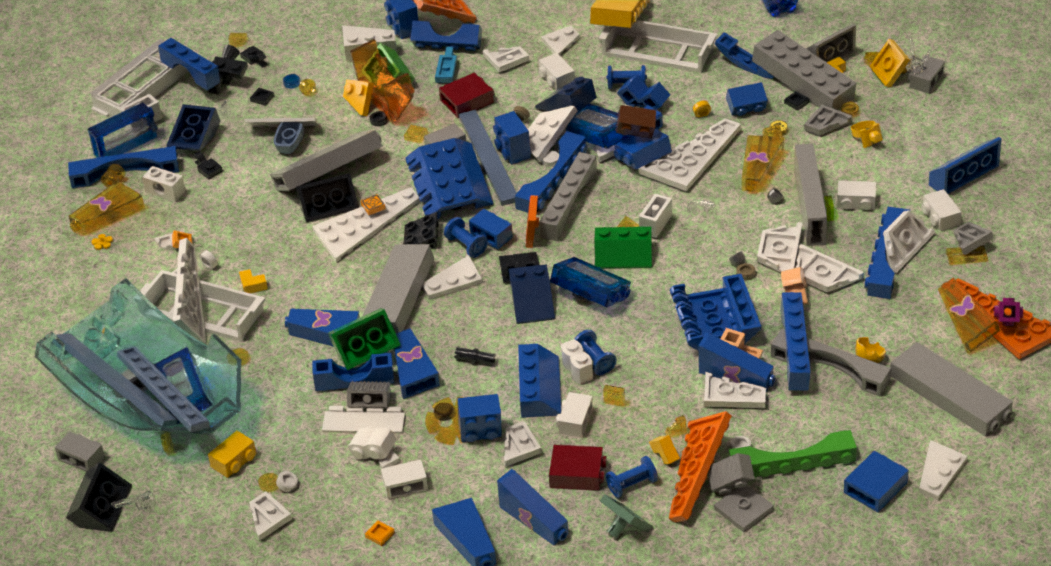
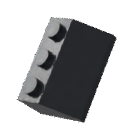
[295,173,359,222]
[66,462,132,532]

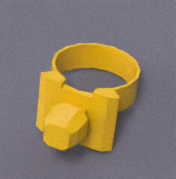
[851,120,883,148]

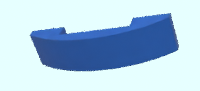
[714,32,774,79]

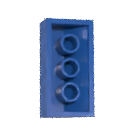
[929,137,1002,194]
[518,343,561,418]

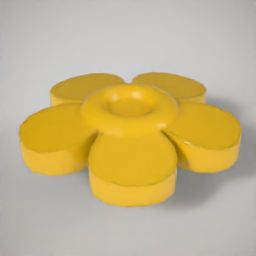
[91,234,113,250]

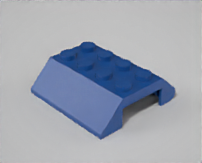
[405,138,493,219]
[670,274,761,351]

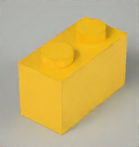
[208,430,256,478]

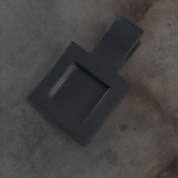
[240,46,268,68]
[193,151,223,180]

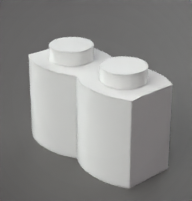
[561,339,593,385]
[348,427,397,459]

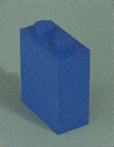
[613,129,672,169]
[844,451,909,513]

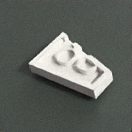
[422,255,482,300]
[704,372,766,408]
[919,440,968,501]

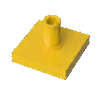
[869,39,910,88]

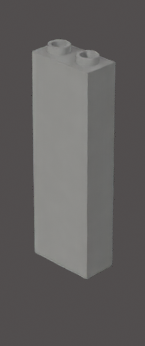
[270,130,382,191]
[794,143,827,246]
[362,244,434,333]
[890,342,1013,436]

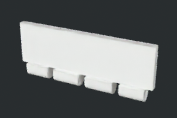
[244,118,318,127]
[322,406,405,433]

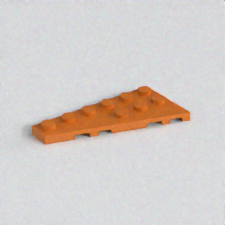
[943,278,1051,359]
[669,411,732,523]

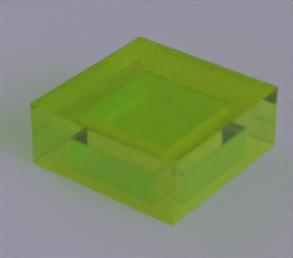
[824,195,834,221]

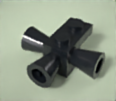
[206,45,248,95]

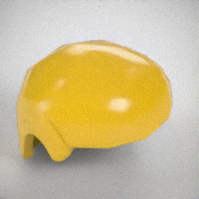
[855,337,886,363]

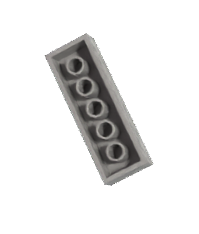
[752,30,857,110]

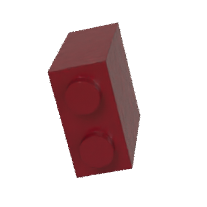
[439,72,495,118]
[549,444,607,491]

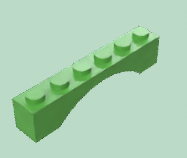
[729,430,857,477]

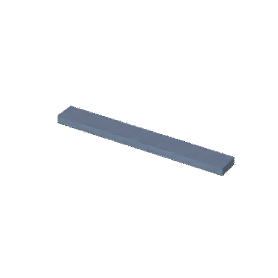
[459,110,517,206]
[54,333,177,427]
[117,346,209,432]

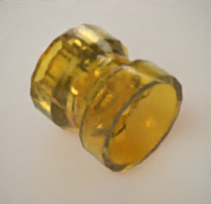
[101,164,125,189]

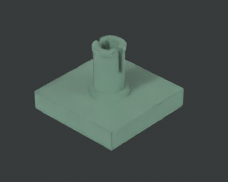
[600,494,653,539]

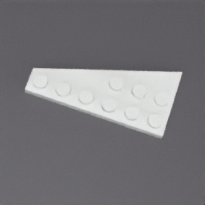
[639,118,741,192]
[312,187,420,263]
[173,238,206,346]

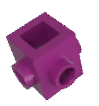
[994,298,1023,326]

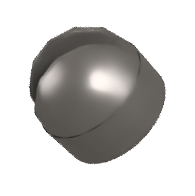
[767,187,784,204]
[729,251,746,267]

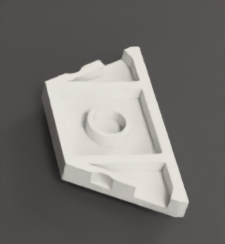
[528,106,577,162]
[883,211,936,274]
[757,222,803,272]
[796,244,864,293]

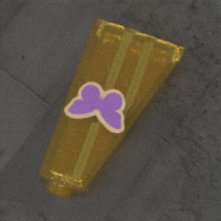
[742,135,784,192]
[69,181,145,236]
[938,278,1000,354]

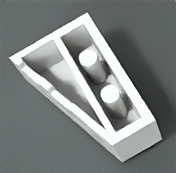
[342,25,397,61]

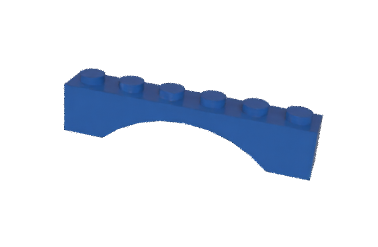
[515,131,588,213]
[68,146,179,189]
[864,206,910,299]
[780,292,811,390]

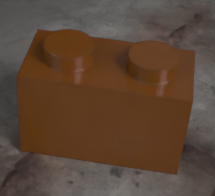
[616,105,656,138]

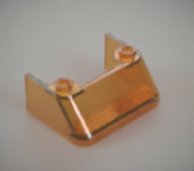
[350,39,415,123]

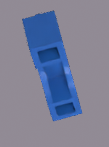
[410,21,482,51]
[158,38,220,91]
[312,353,394,391]

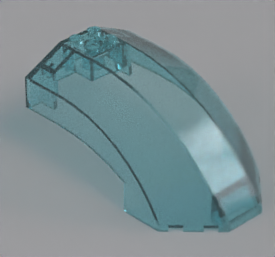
[34,278,242,435]

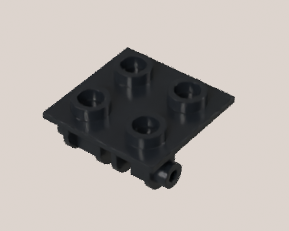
[403,212,439,249]
[499,252,539,283]

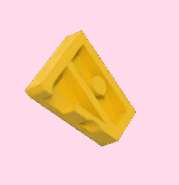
[343,79,374,116]

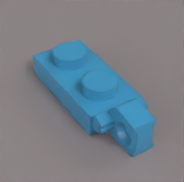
[435,47,457,83]

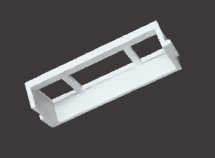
[599,20,717,73]
[90,38,189,122]
[135,270,266,342]

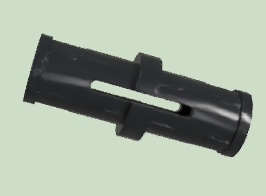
[454,346,496,366]

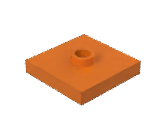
[525,195,539,248]

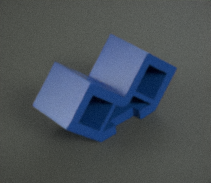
[617,75,671,110]

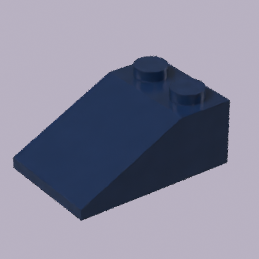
[535,76,597,113]
[166,104,221,151]
[509,264,555,324]

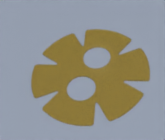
[425,397,464,445]

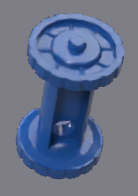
[606,65,647,89]
[444,217,488,258]
[574,329,617,376]
[605,456,658,498]

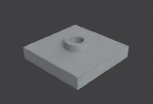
[714,485,774,532]

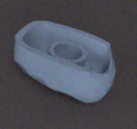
[274,122,304,154]

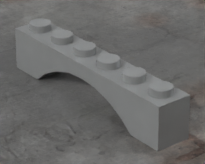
[539,152,597,241]
[771,329,891,397]

